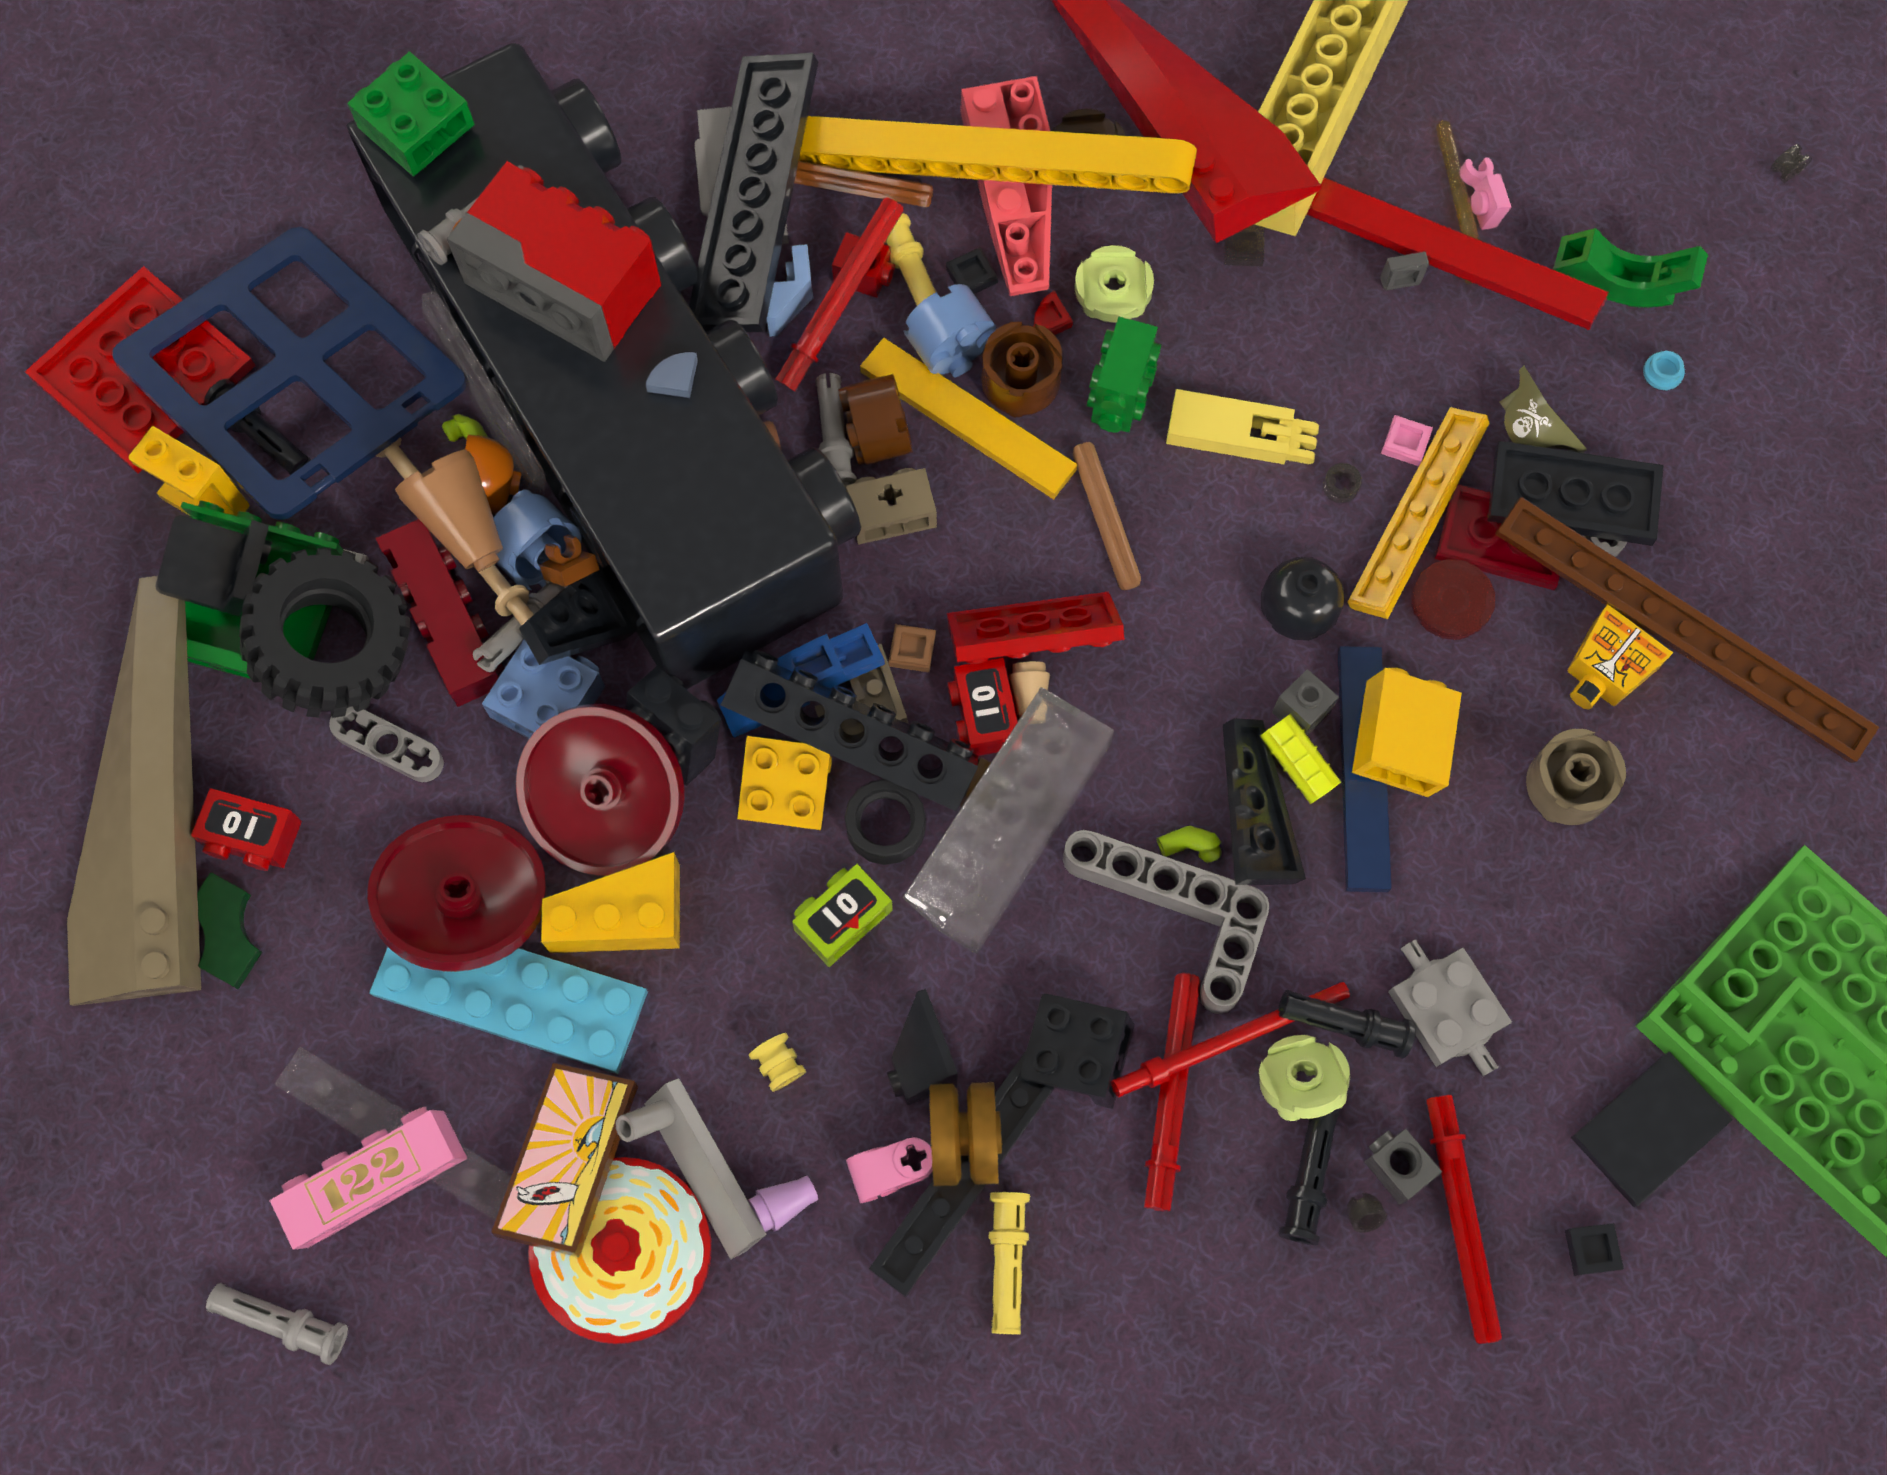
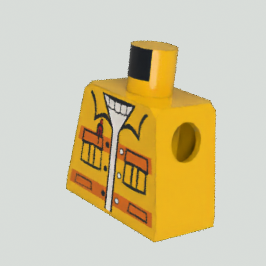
[1567,604,1673,710]

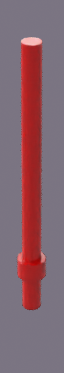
[1111,982,1350,1097]

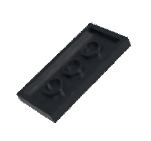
[1487,441,1664,546]

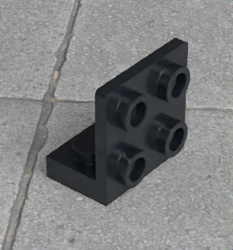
[1020,993,1134,1109]

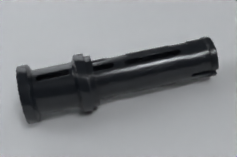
[204,379,311,475]
[1278,989,1416,1059]
[1278,1109,1339,1245]

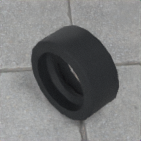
[845,779,926,865]

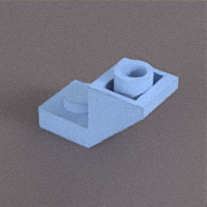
[766,245,813,337]

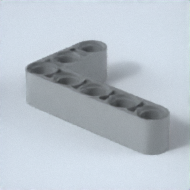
[1063,830,1269,1014]

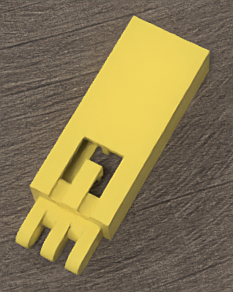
[1166,389,1319,464]

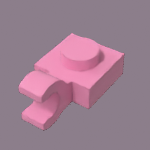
[1460,158,1511,230]

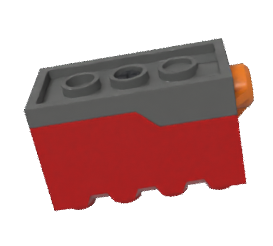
[446,161,661,362]

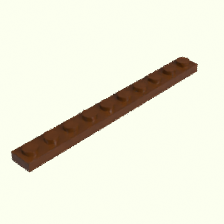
[1495,497,1879,763]

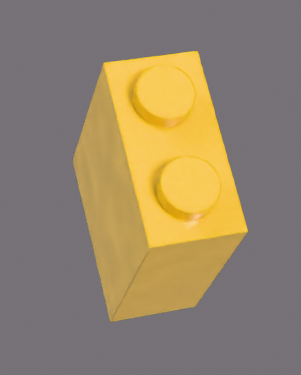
[1352,668,1462,797]

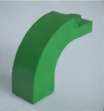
[1553,228,1708,307]

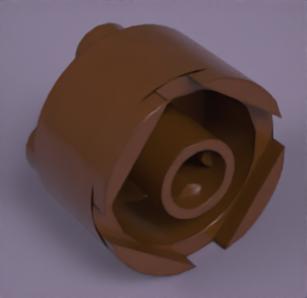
[981,322,1063,417]
[838,374,913,465]

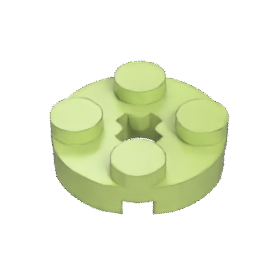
[1075,246,1154,323]
[1259,1035,1350,1121]

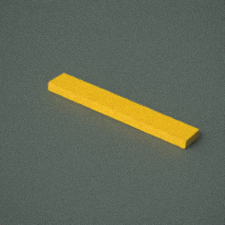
[860,338,1078,500]
[1348,407,1489,619]

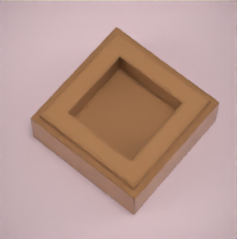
[888,624,936,672]

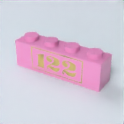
[270,1107,467,1249]

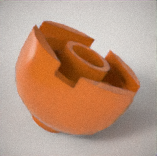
[465,434,521,515]

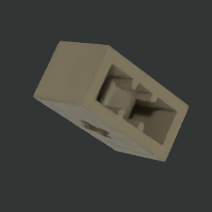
[846,468,937,545]

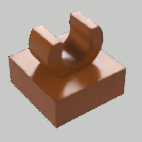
[539,534,599,587]

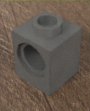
[1272,669,1339,736]
[1364,1129,1442,1205]

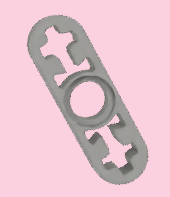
[329,706,444,782]

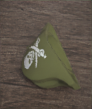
[1500,366,1587,453]

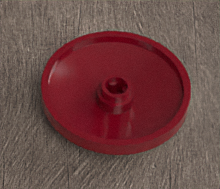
[516,704,684,876]
[367,815,546,972]

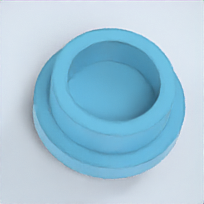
[1643,351,1685,390]

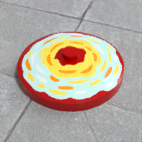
[529,1157,712,1344]

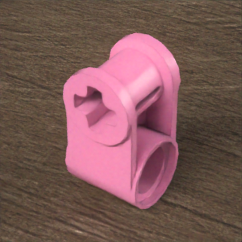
[846,1137,933,1203]

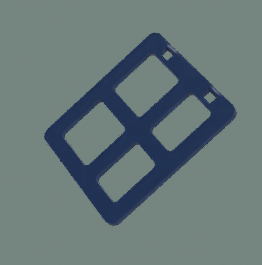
[112,227,466,520]

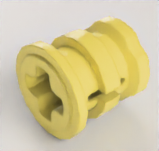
[749,1033,806,1092]

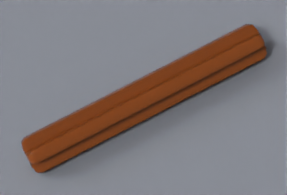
[794,160,933,207]

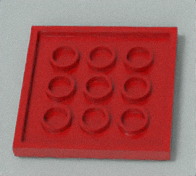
[25,266,256,474]

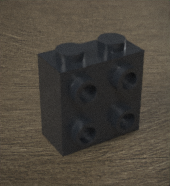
[626,666,721,786]

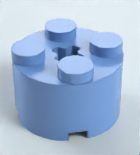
[904,284,996,377]
[493,490,582,590]

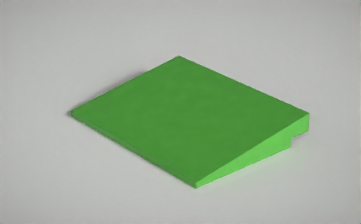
[1635,845,1887,1258]

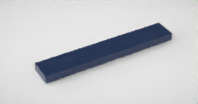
[1338,646,1391,892]

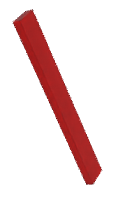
[1307,178,1608,330]

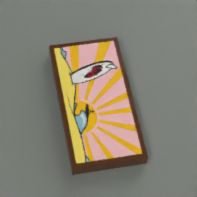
[491,1063,638,1257]

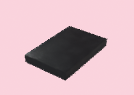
[1571,1051,1733,1207]

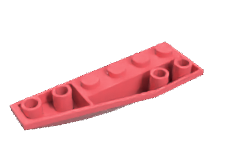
[961,76,1052,296]

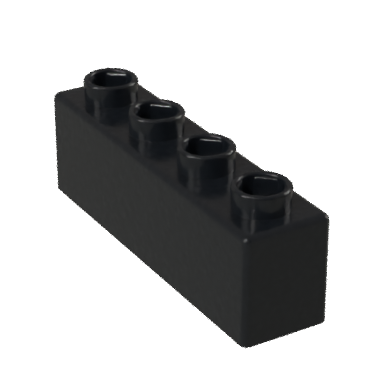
[346,43,861,689]

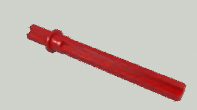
[775,197,904,392]
[1144,973,1201,1212]
[1426,1095,1502,1344]

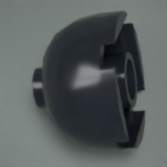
[1261,557,1344,641]

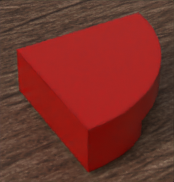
[1033,291,1073,335]

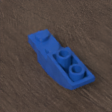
[717,623,885,738]

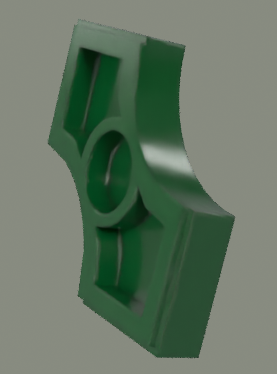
[197,872,263,990]

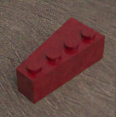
[375,519,505,707]

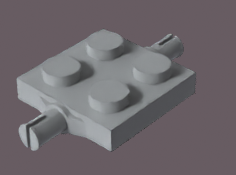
[1388,939,1512,1077]

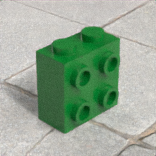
[347,51,475,177]
[1087,316,1162,433]

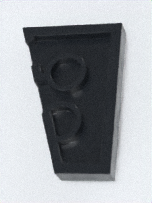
[519,562,637,665]

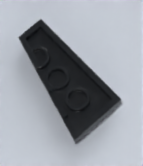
[1223,718,1306,885]

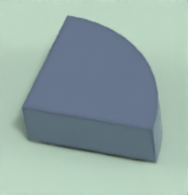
[646,352,698,398]

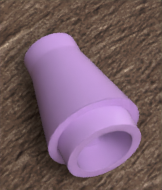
[748,1176,818,1232]

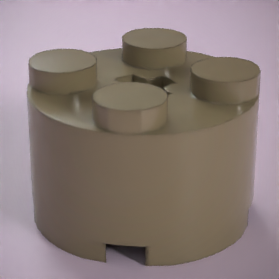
[1526,729,1626,825]

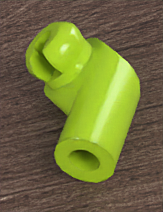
[442,414,488,442]
[1157,826,1222,863]

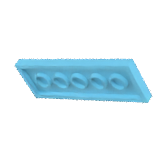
[369,947,648,1074]

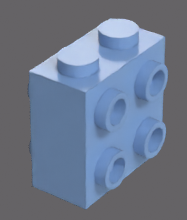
[482,639,605,739]

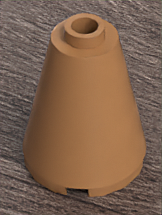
[395,449,503,572]

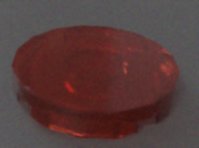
[1411,559,1495,640]

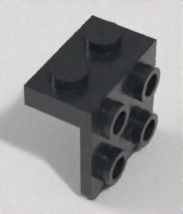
[155,515,272,616]

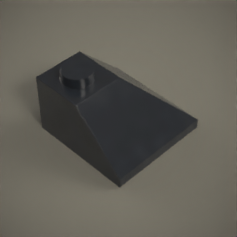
[887,989,958,1106]

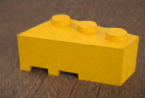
[541,852,680,953]

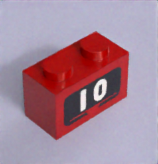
[947,658,1020,756]
[191,788,302,871]

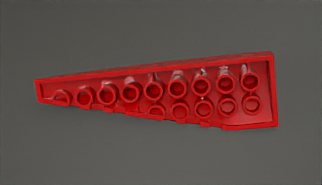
[1051,0,1321,243]

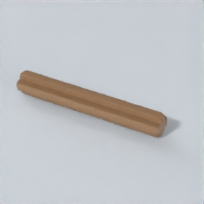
[1073,442,1141,590]

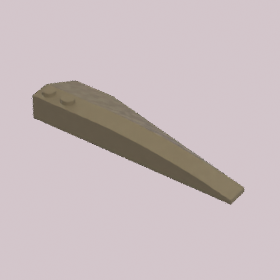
[67,576,201,1006]

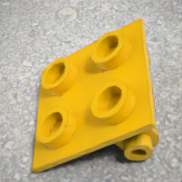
[737,735,832,830]

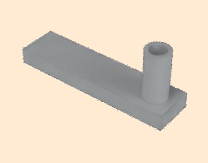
[616,1078,767,1259]

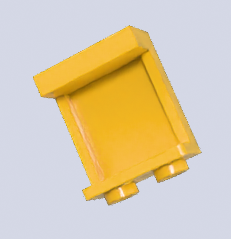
[129,426,250,516]

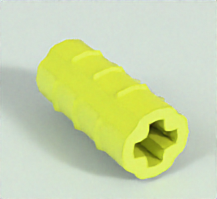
[1260,713,1341,804]

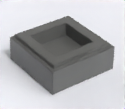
[1380,252,1429,290]

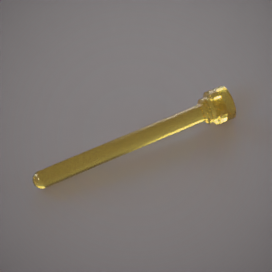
[1436,120,1480,284]

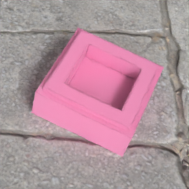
[1381,415,1433,466]

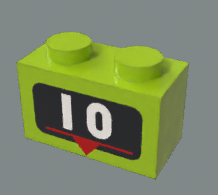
[792,864,893,967]

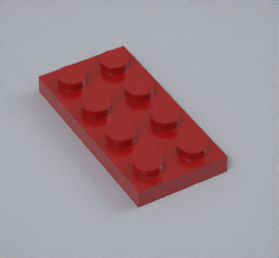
[947,592,1124,664]

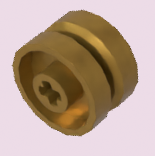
[930,1082,1002,1186]

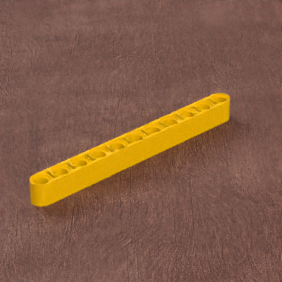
[799,116,1197,193]

